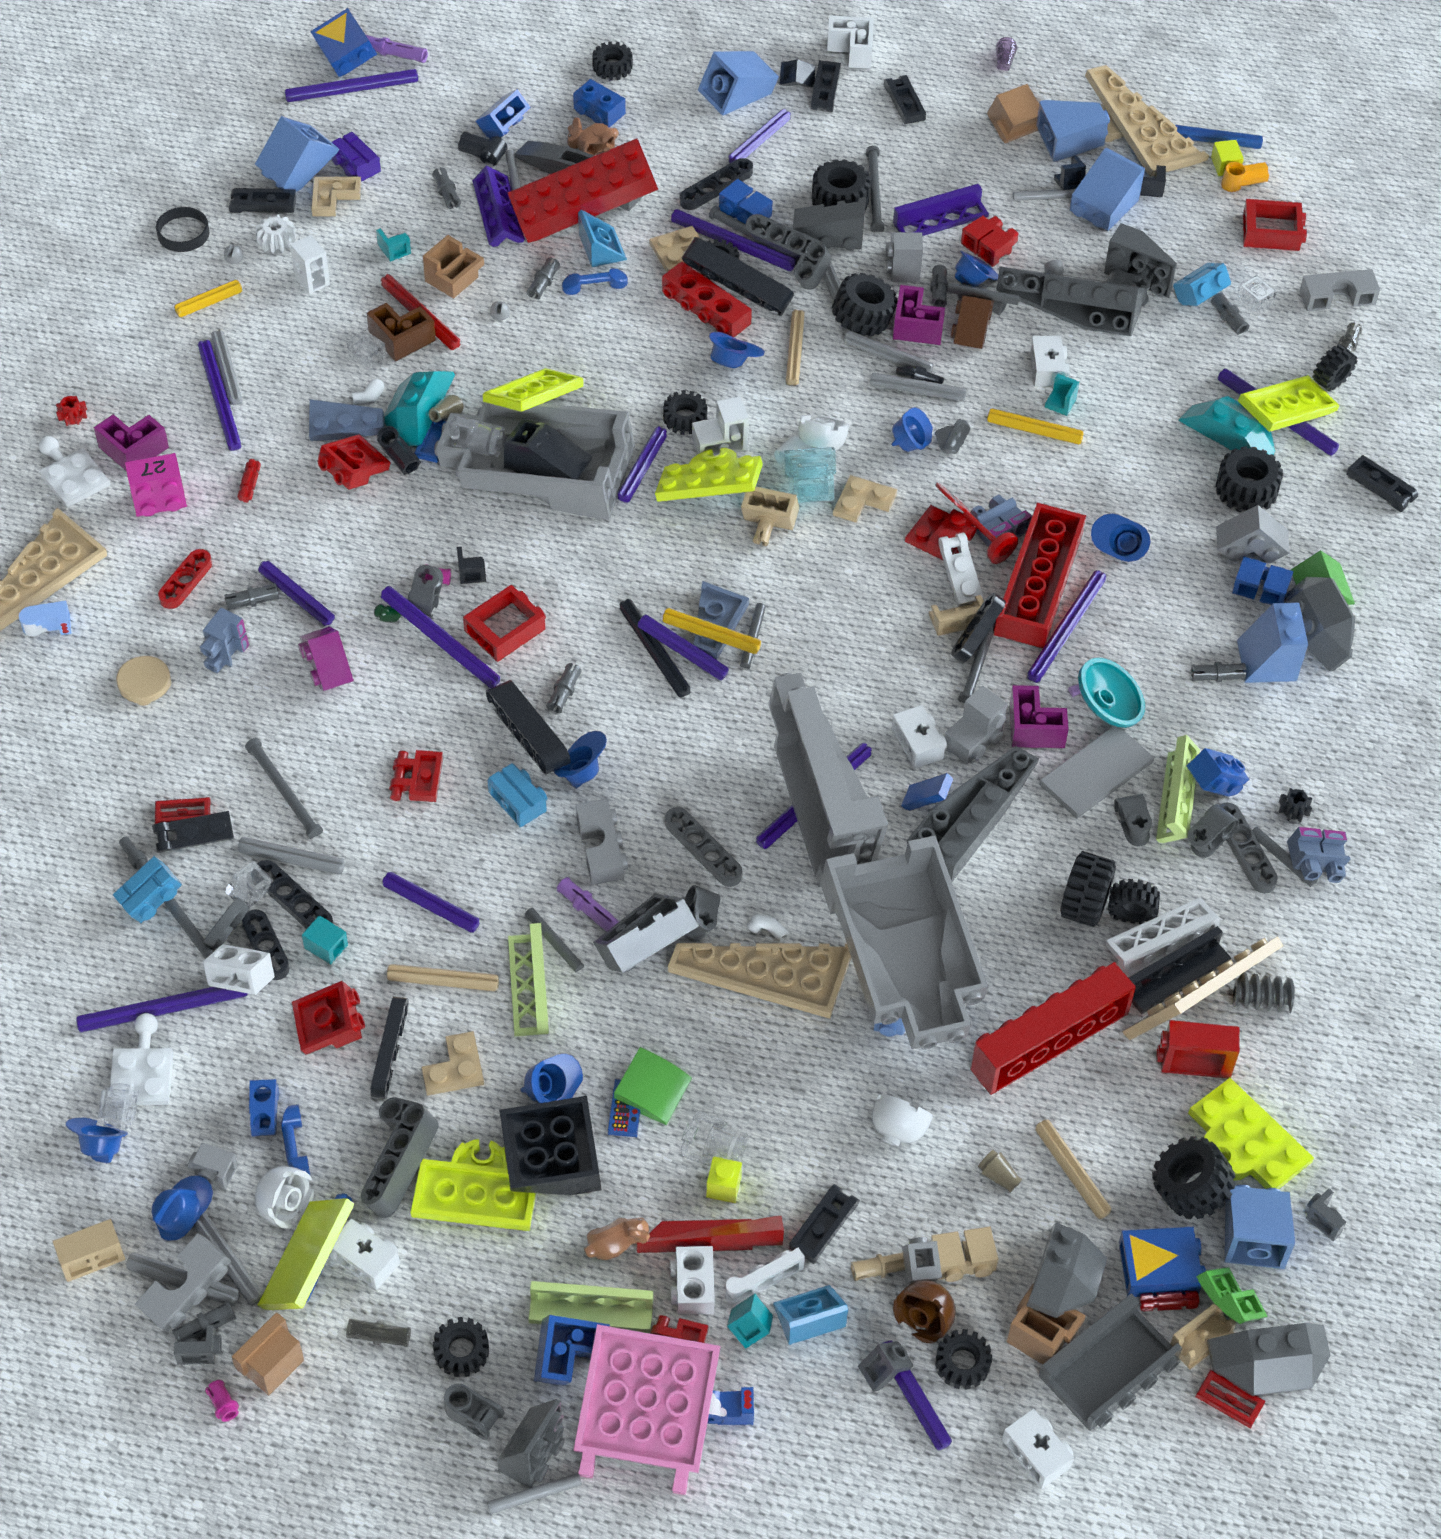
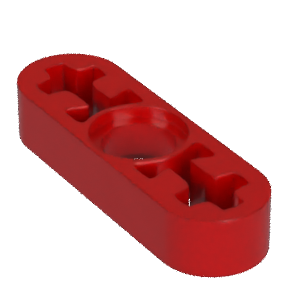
[158,549,212,609]

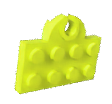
[655,448,763,502]
[1188,1078,1314,1189]
[411,1139,536,1231]

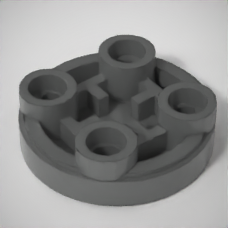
[204,897,250,949]

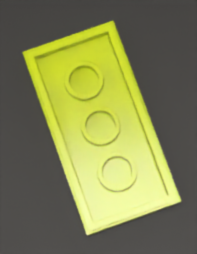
[483,368,583,412]
[1238,375,1340,432]
[257,1198,354,1310]

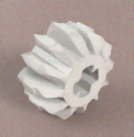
[255,214,296,254]

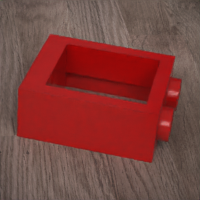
[1243,199,1307,251]
[463,584,546,662]
[1156,1020,1240,1079]

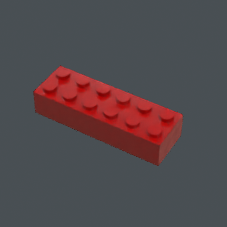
[508,138,659,243]
[994,503,1087,648]
[970,962,1136,1095]

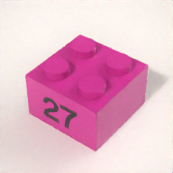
[125,453,187,517]

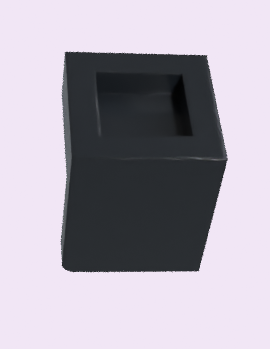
[779,59,815,88]
[1054,155,1086,190]
[1140,165,1166,197]
[457,546,486,584]

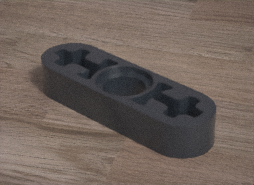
[951,593,1006,663]
[242,909,290,980]

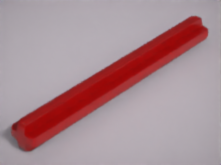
[381,274,461,350]

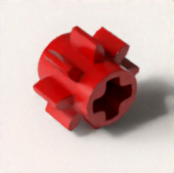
[56,396,87,426]

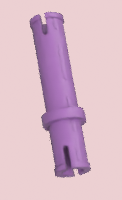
[366,35,428,63]
[557,877,620,932]

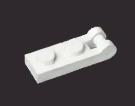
[939,532,984,606]
[725,1247,805,1305]

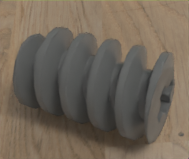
[1233,972,1295,1014]

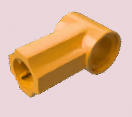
[1221,162,1269,192]

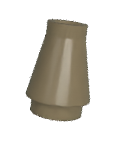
[429,395,464,422]
[978,1149,1022,1193]

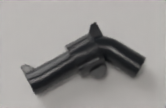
[896,365,944,384]

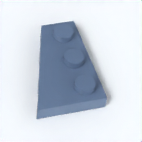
[309,399,385,441]
[693,581,749,660]

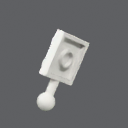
[39,436,110,508]
[108,1013,174,1105]

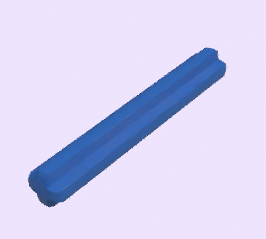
[1175,125,1263,149]

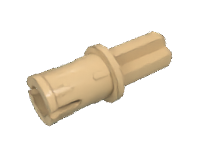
[851,1252,905,1281]

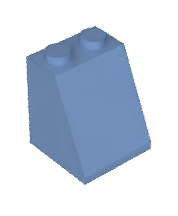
[698,51,779,116]
[1036,100,1110,162]
[255,116,339,192]
[1070,148,1145,231]
[1237,603,1308,683]
[1224,1184,1295,1269]

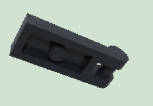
[811,60,841,112]
[884,75,926,125]
[229,188,297,213]
[1346,455,1418,512]
[152,811,234,853]
[789,1184,860,1264]

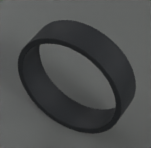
[156,207,210,252]

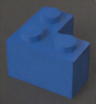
[534,1315,610,1385]

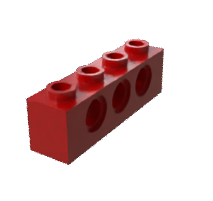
[662,261,752,337]

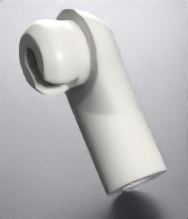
[352,379,384,405]
[747,914,790,942]

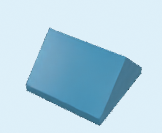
[578,210,627,267]
[773,1285,848,1345]

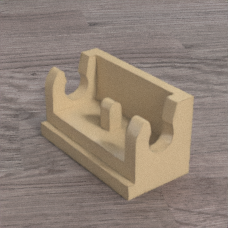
[929,595,984,636]
[52,1219,126,1282]
[1170,1303,1236,1369]

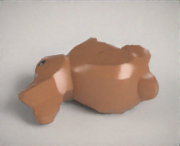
[567,117,619,155]
[584,1217,650,1260]

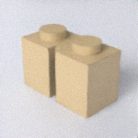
[931,1226,999,1282]

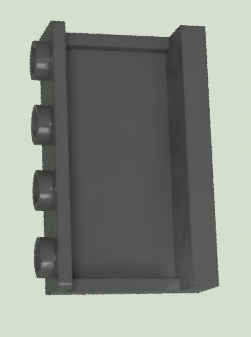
[1039,1293,1182,1431]

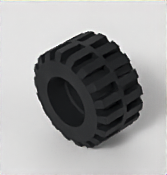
[811,159,871,211]
[832,273,898,337]
[1215,446,1283,512]
[1060,851,1116,927]
[1152,1136,1236,1219]

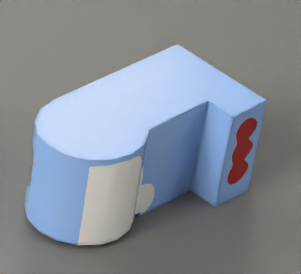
[19,601,71,636]

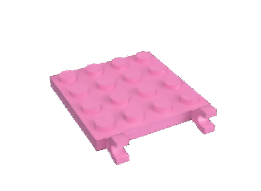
[574,1324,721,1495]

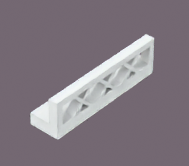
[1106,897,1220,978]

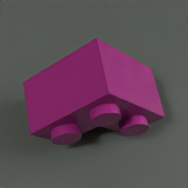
[893,285,945,345]
[94,414,169,471]
[298,626,354,691]
[1009,685,1069,748]

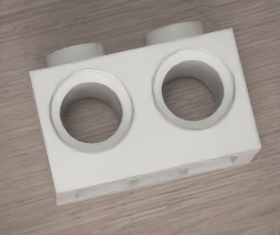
[203,944,274,995]
[670,1246,715,1315]

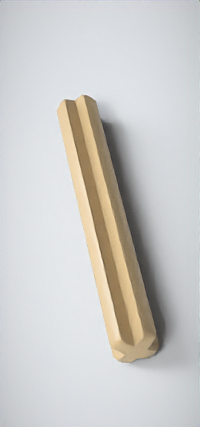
[786,309,805,386]
[387,964,499,991]
[1035,1119,1111,1219]

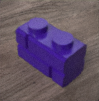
[331,131,381,182]

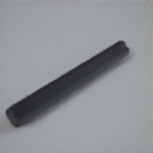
[619,599,691,698]

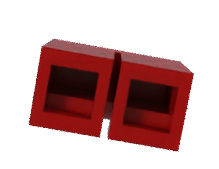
[961,216,1019,267]

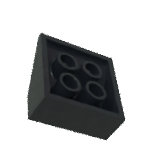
[499,1096,602,1195]

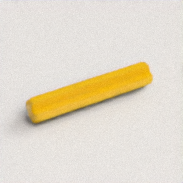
[174,279,242,317]

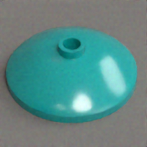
[1078,657,1145,728]

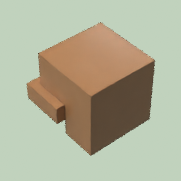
[987,84,1039,143]
[423,235,484,299]
[1007,1283,1086,1365]
[232,1312,304,1396]

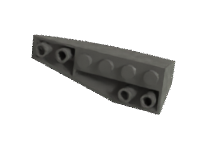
[515,141,643,211]
[996,267,1145,337]
[907,746,1039,882]

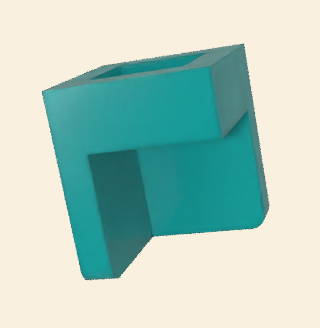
[376,228,411,262]
[1045,374,1080,416]
[302,916,348,965]
[727,1293,773,1349]

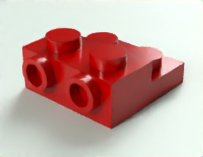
[317,434,391,490]
[905,505,977,560]
[292,981,365,1055]

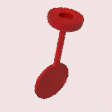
[935,482,1018,564]

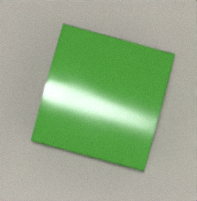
[614,1047,692,1125]
[1196,1267,1268,1324]

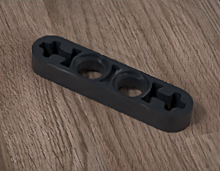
[680,158,753,210]
[253,860,334,929]
[371,996,409,1099]

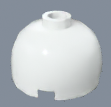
[798,415,849,456]
[872,1094,933,1147]
[255,1166,314,1228]

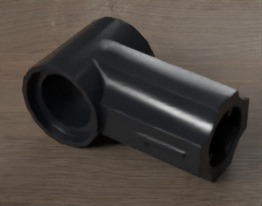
[458,132,508,166]
[377,426,421,475]

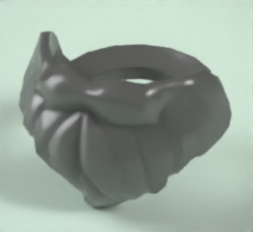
[935,419,971,454]

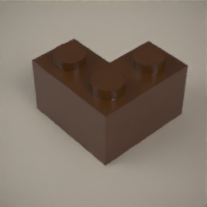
[950,295,994,349]
[366,302,436,362]

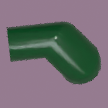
[374,604,402,623]

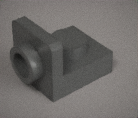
[1306,1188,1346,1242]
[174,1325,222,1365]
[858,1341,913,1392]

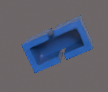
[719,179,773,224]
[1232,557,1294,605]

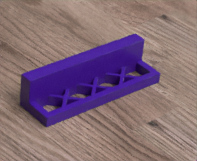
[472,165,525,247]
[893,183,989,236]

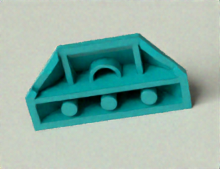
[384,371,455,446]
[1178,396,1275,455]

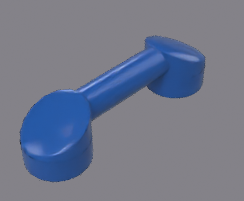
[562,268,628,295]
[281,1104,311,1176]

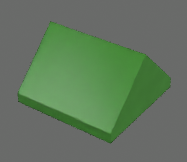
[1291,550,1355,605]

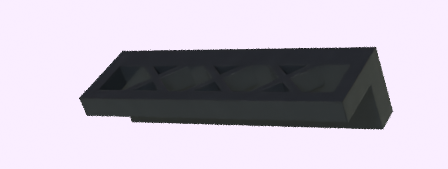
[1129,926,1231,1015]

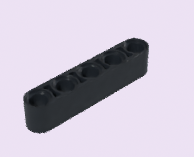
[682,237,794,316]
[486,680,571,775]

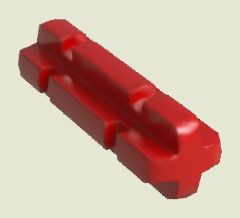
[237,459,261,503]
[1139,1290,1200,1312]

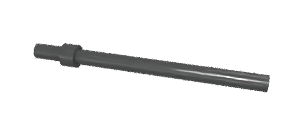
[119,837,214,959]

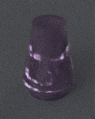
[996,37,1018,71]

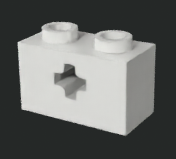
[290,235,330,294]
[1030,336,1069,387]
[892,705,947,769]
[330,1219,400,1290]
[1002,1409,1074,1489]

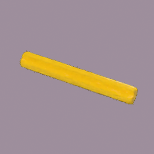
[987,408,1084,445]
[663,608,761,654]

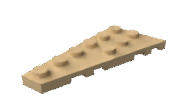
[1085,65,1209,177]
[0,508,107,631]
[1122,936,1283,1040]
[668,943,851,1019]

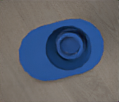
[955,250,998,287]
[709,332,765,368]
[891,407,933,452]
[1091,513,1151,562]
[554,731,607,789]
[520,1053,583,1103]
[66,1117,128,1164]
[151,1176,213,1241]

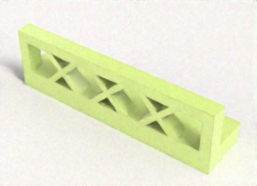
[1156,735,1200,843]
[508,923,549,1036]
[528,1281,653,1333]

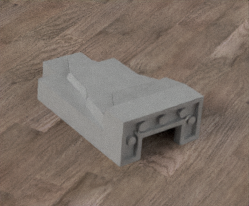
[435,402,635,520]
[768,673,888,887]
[821,836,988,1050]

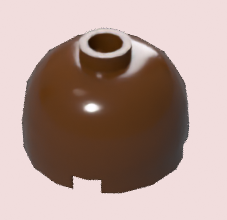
[893,1280,956,1344]

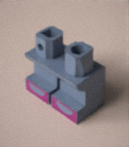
[971,494,1032,547]
[199,608,249,673]
[1287,827,1351,883]

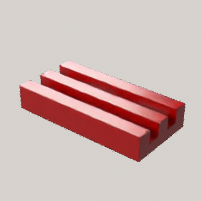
[155,797,211,824]
[1195,1369,1266,1429]

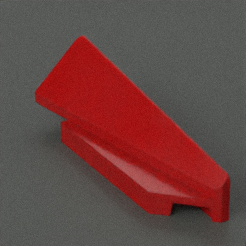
[637,1215,784,1253]

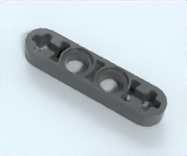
[1219,802,1278,894]
[665,807,742,887]

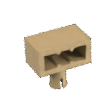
[741,487,800,546]

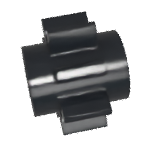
[1278,788,1313,822]

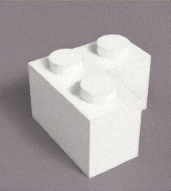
[827,15,874,69]
[692,396,749,456]

